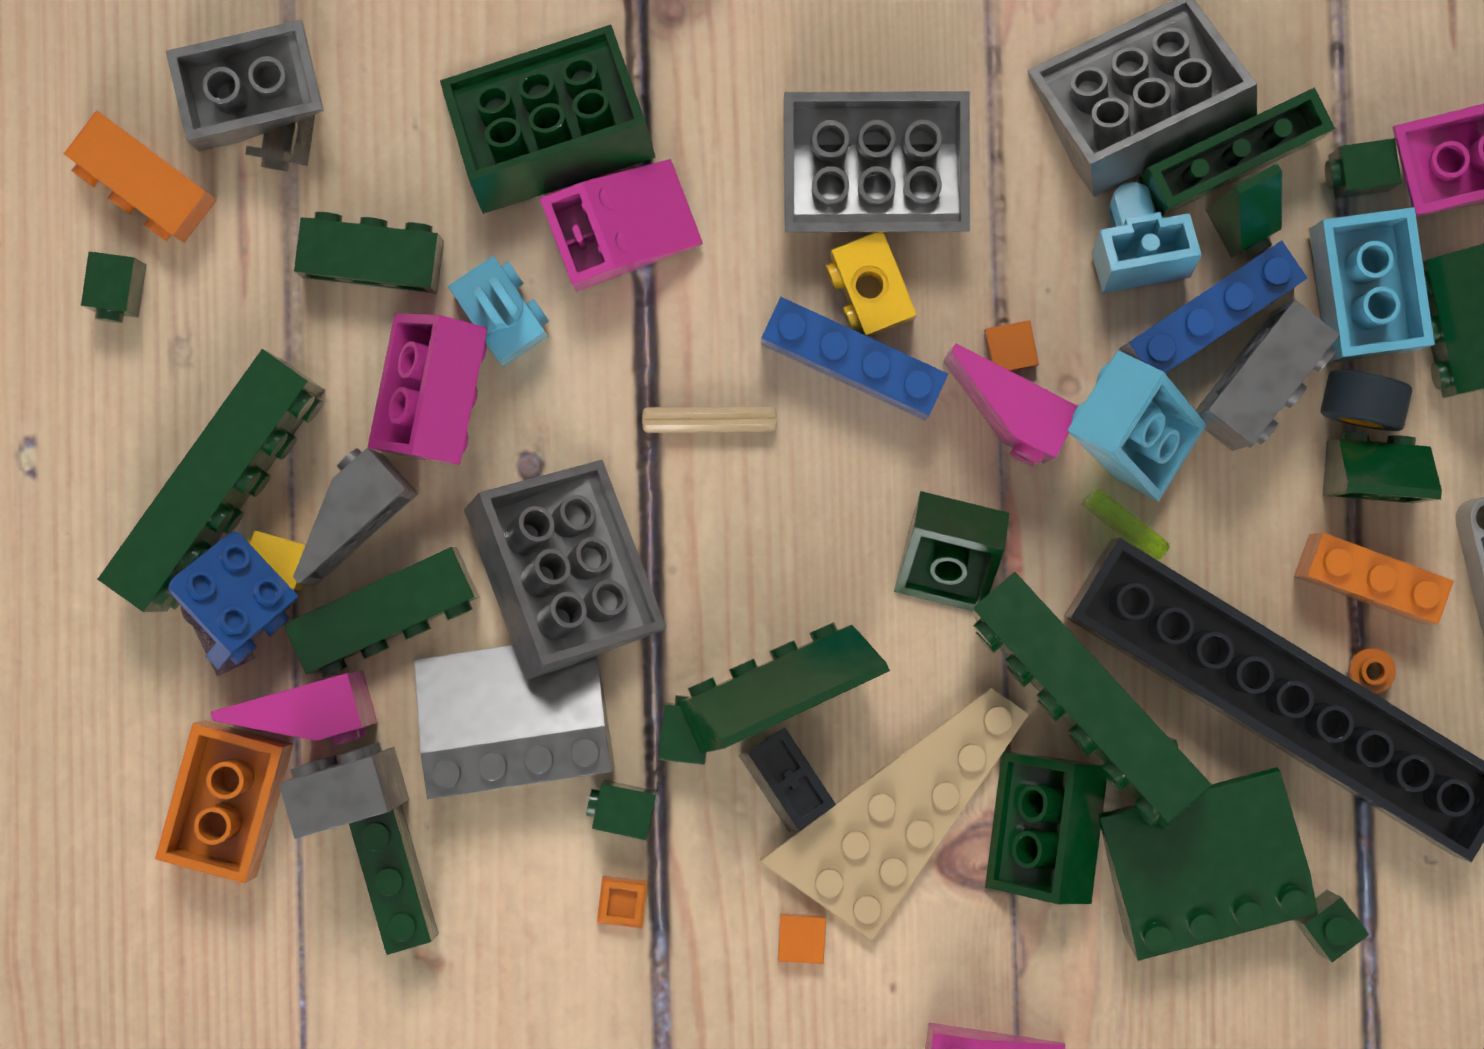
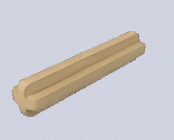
[642,407,777,433]

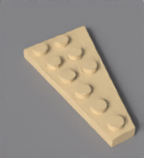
[759,687,1029,941]

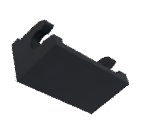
[739,728,836,832]

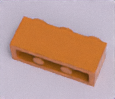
[63,110,217,243]
[1294,532,1454,624]

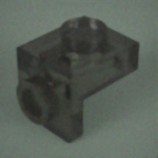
[245,114,315,172]

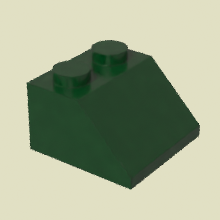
[1322,431,1442,504]
[894,491,1009,611]

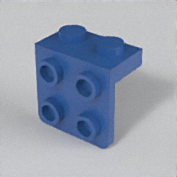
[168,532,299,670]

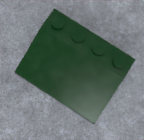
[440,24,656,214]
[1098,767,1318,961]

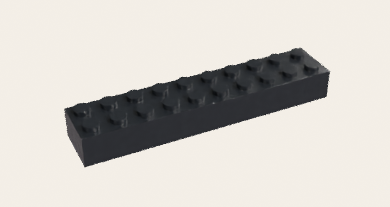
[1064,537,1484,863]

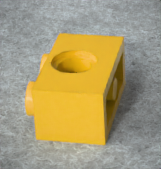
[825,232,917,338]

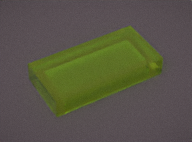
[1081,489,1171,560]

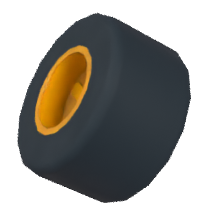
[1320,370,1412,431]

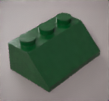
[1423,243,1484,398]
[985,751,1107,905]

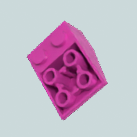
[539,159,703,292]

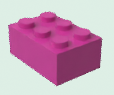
[368,313,488,465]

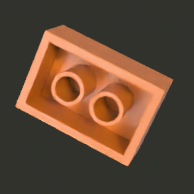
[155,720,294,884]

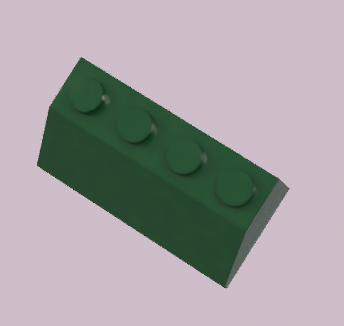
[678,622,890,754]

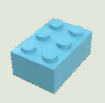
[1309,207,1435,363]
[1067,350,1207,502]

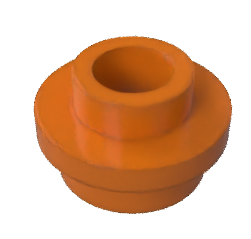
[1348,648,1396,694]

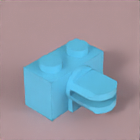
[1092,182,1202,294]
[448,255,549,367]

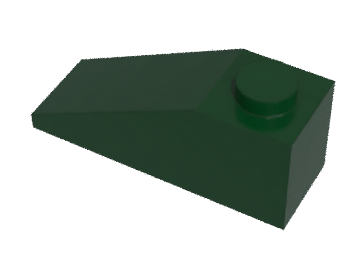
[1205,163,1282,258]

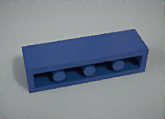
[1119,240,1308,373]
[761,296,948,420]

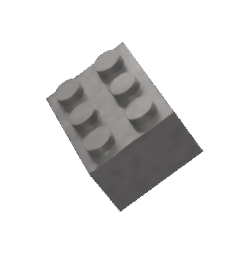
[1196,300,1340,451]
[279,742,409,839]

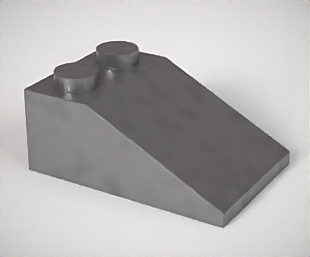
[166,20,324,152]
[293,447,418,585]

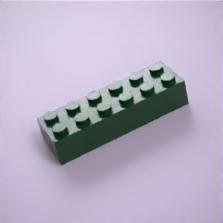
[97,349,325,612]
[973,572,1212,830]

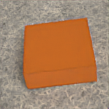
[984,320,1039,371]
[597,875,648,928]
[778,913,826,964]

